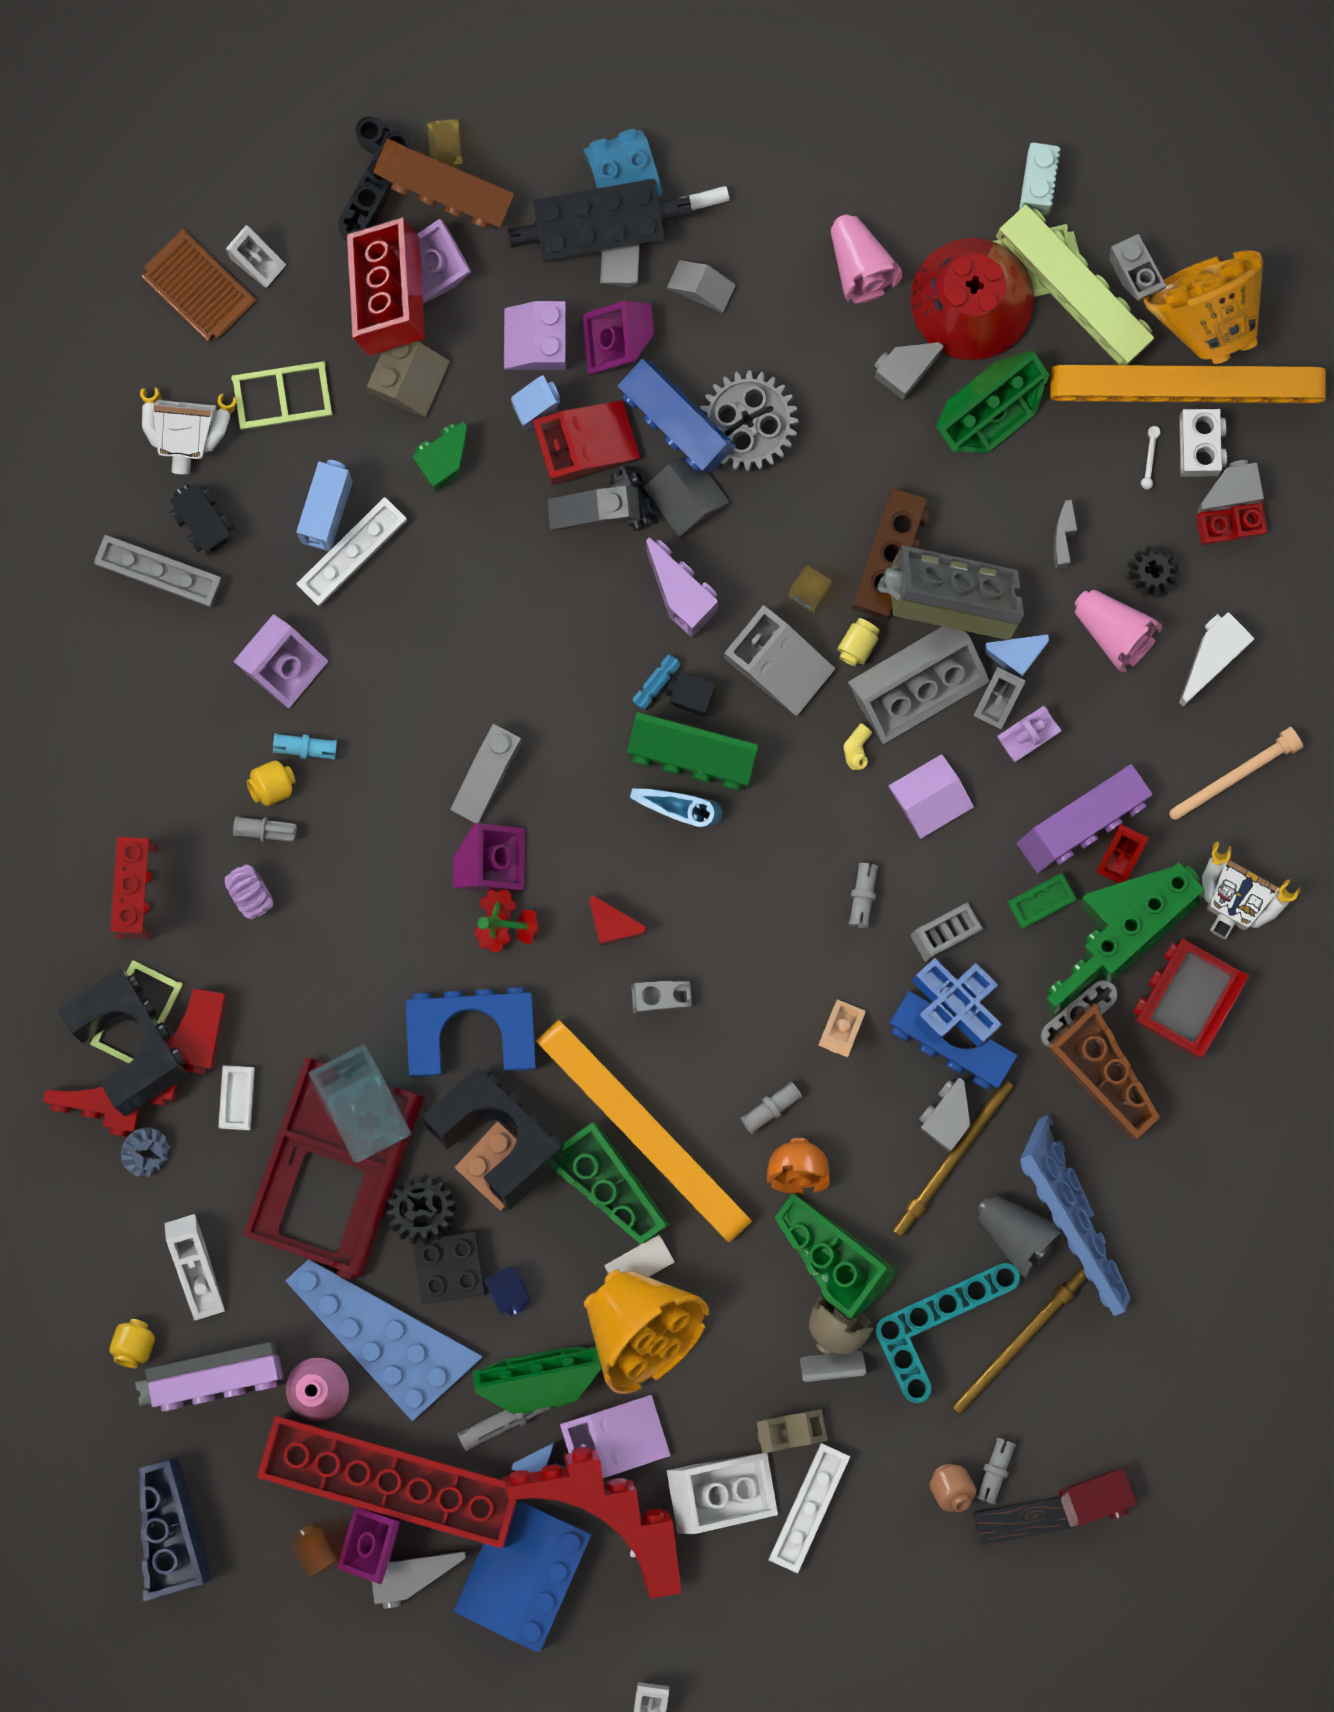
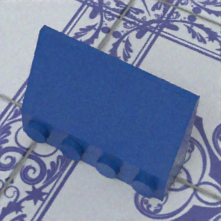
[453,1500,592,1653]

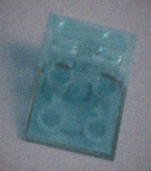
[308,1044,411,1164]

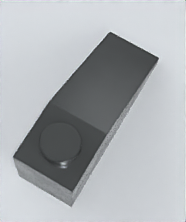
[547,485,640,530]

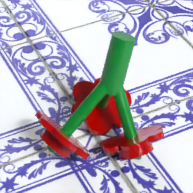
[475,889,539,953]

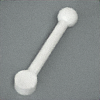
[1141,426,1160,489]

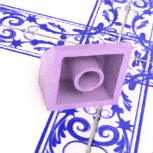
[504,301,566,370]
[233,614,328,708]

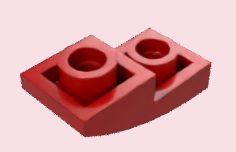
[1196,503,1268,545]

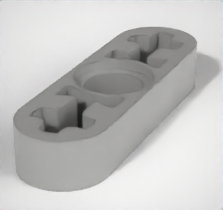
[1040,980,1117,1046]

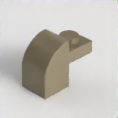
[757,1409,828,1454]

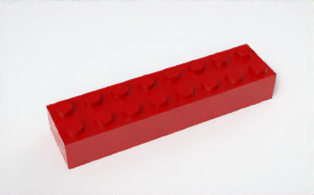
[257,1416,519,1548]

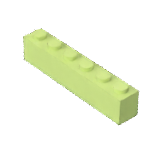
[996,204,1154,365]

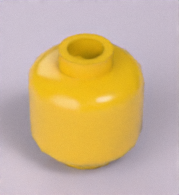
[246,760,296,806]
[109,1319,155,1369]

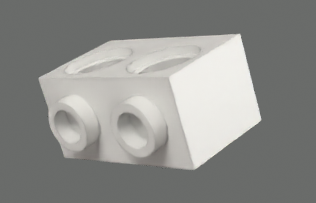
[1179,409,1227,477]

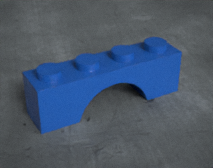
[888,991,1018,1091]

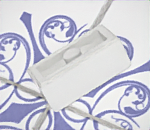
[604,1235,674,1277]

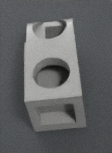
[631,981,692,1014]

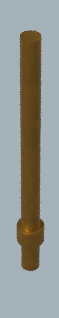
[892,1079,1014,1238]
[951,1267,1087,1415]

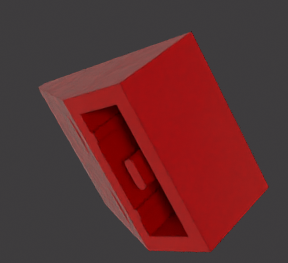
[533,400,641,486]

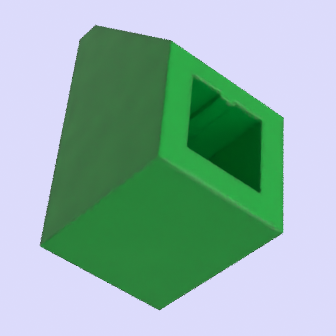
[412,421,468,492]

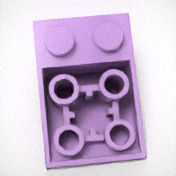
[646,537,718,638]
[560,1395,671,1478]

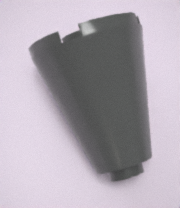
[977,1195,1065,1279]

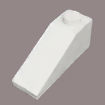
[1179,612,1254,707]
[165,1214,225,1321]

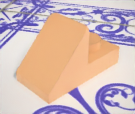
[818,999,866,1057]

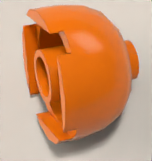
[767,1138,830,1194]

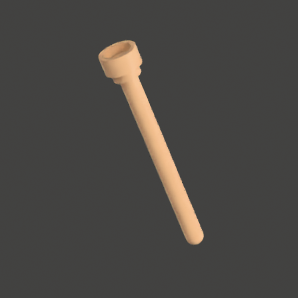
[1169,727,1304,820]

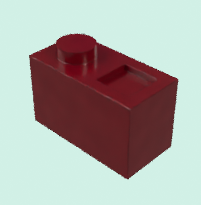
[1058,1468,1137,1527]

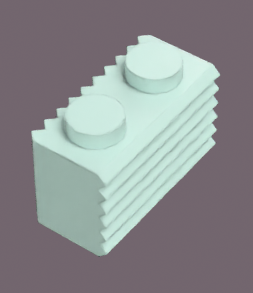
[1019,143,1061,215]

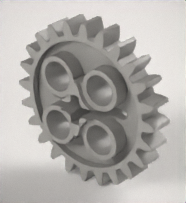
[700,370,800,472]

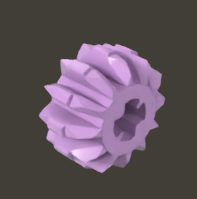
[225,864,273,920]

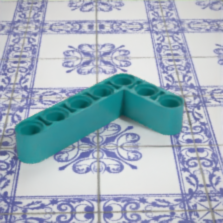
[875,1263,1020,1403]

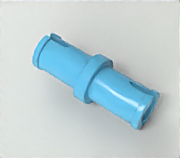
[272,733,337,760]

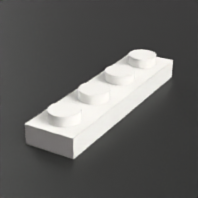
[296,497,407,607]
[768,1443,850,1573]

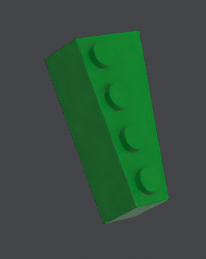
[555,1121,670,1244]

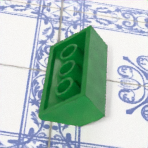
[627,712,758,792]

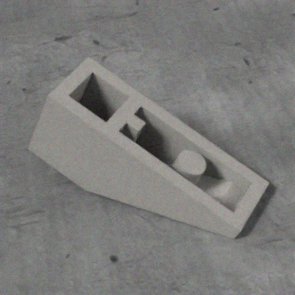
[450,724,522,823]
[372,1551,467,1609]

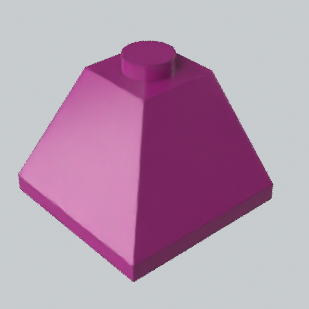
[582,300,654,375]
[453,823,525,891]
[337,1506,402,1584]

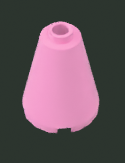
[830,214,902,304]
[1074,590,1162,672]
[286,1358,349,1421]

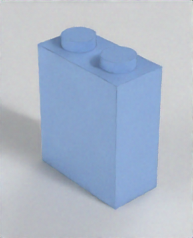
[296,460,353,552]

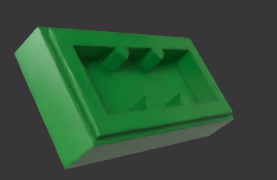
[1007,873,1077,930]

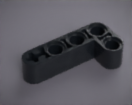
[338,116,411,242]

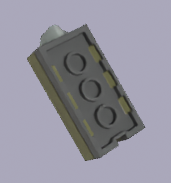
[877,545,1024,640]

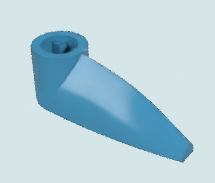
[630,788,723,827]

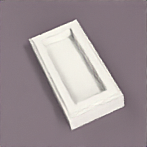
[218,1066,255,1131]

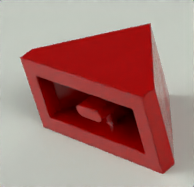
[1096,824,1149,883]
[589,895,647,946]

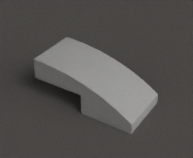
[1054,500,1077,570]

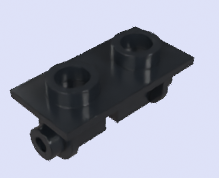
[610,466,659,532]

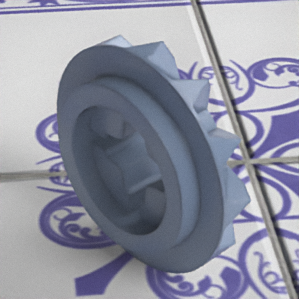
[121,1127,170,1177]

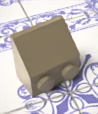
[367,341,450,418]

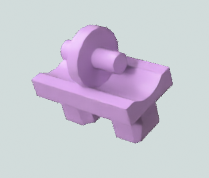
[997,706,1061,763]

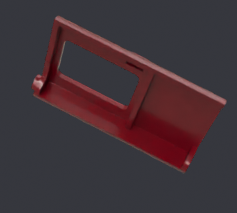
[242,1056,425,1281]

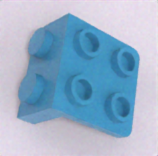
[583,129,663,197]

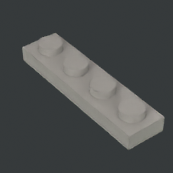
[94,535,222,608]

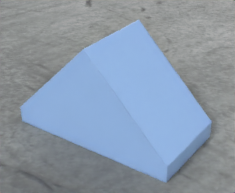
[984,635,1049,678]

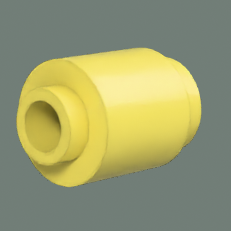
[837,618,880,667]

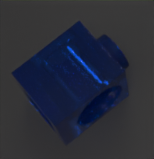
[484,1266,530,1317]

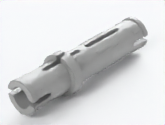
[457,1407,551,1451]

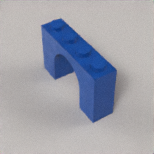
[405,987,536,1077]

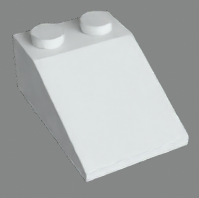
[667,1453,778,1534]

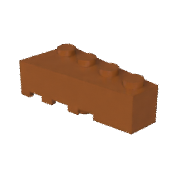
[373,138,514,229]
[1044,1004,1160,1139]

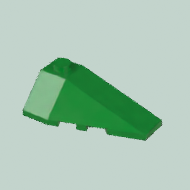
[775,1193,899,1320]

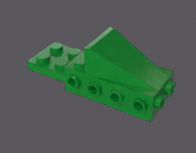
[1047,862,1205,1017]

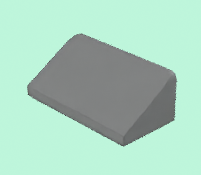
[600,246,639,288]
[800,1351,866,1382]

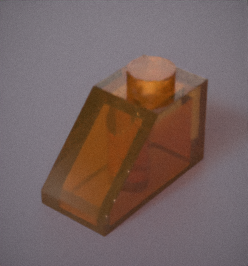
[292,1524,340,1578]

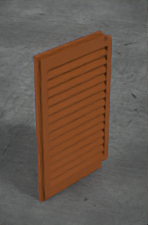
[141,229,257,342]

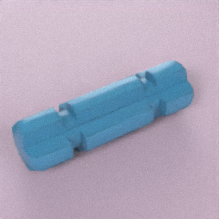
[633,655,680,710]

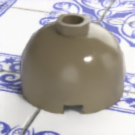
[809,1295,874,1355]

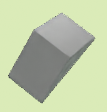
[667,260,736,313]
[973,667,1025,729]

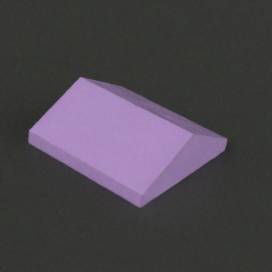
[417,218,471,304]
[888,754,974,839]

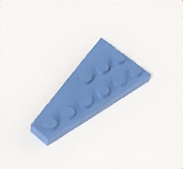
[1020,1114,1131,1316]
[285,1259,483,1422]

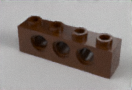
[852,488,930,621]

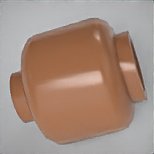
[929,1464,976,1512]

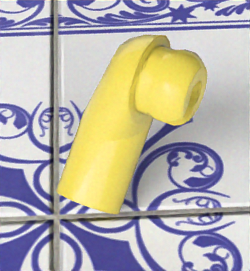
[843,723,872,770]

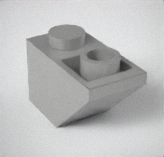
[1109,234,1166,301]
[919,1078,970,1152]

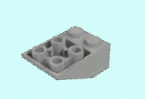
[724,605,836,717]

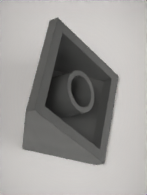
[644,456,730,538]

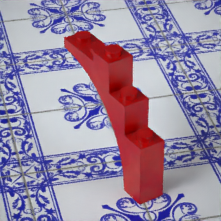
[43,988,228,1137]
[502,1447,682,1599]

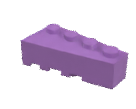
[1016,764,1153,874]

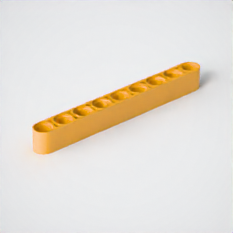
[1050,365,1326,403]
[536,1019,752,1244]

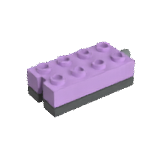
[135,1342,284,1412]

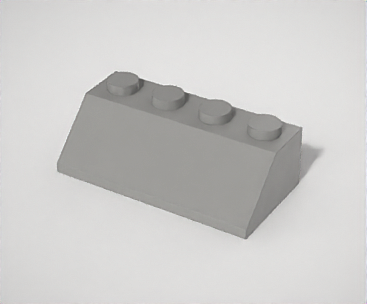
[848,626,990,744]

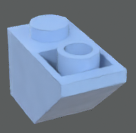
[511,375,561,431]

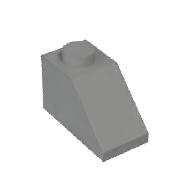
[874,342,944,400]
[1198,460,1264,513]

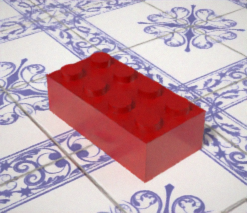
[347,217,425,356]

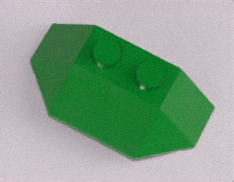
[936,350,1049,453]
[473,1347,602,1414]

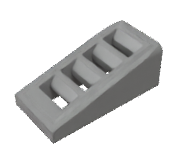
[911,902,983,961]

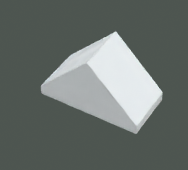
[226,225,286,288]
[634,1682,669,1712]

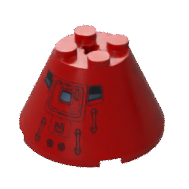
[910,238,1034,361]

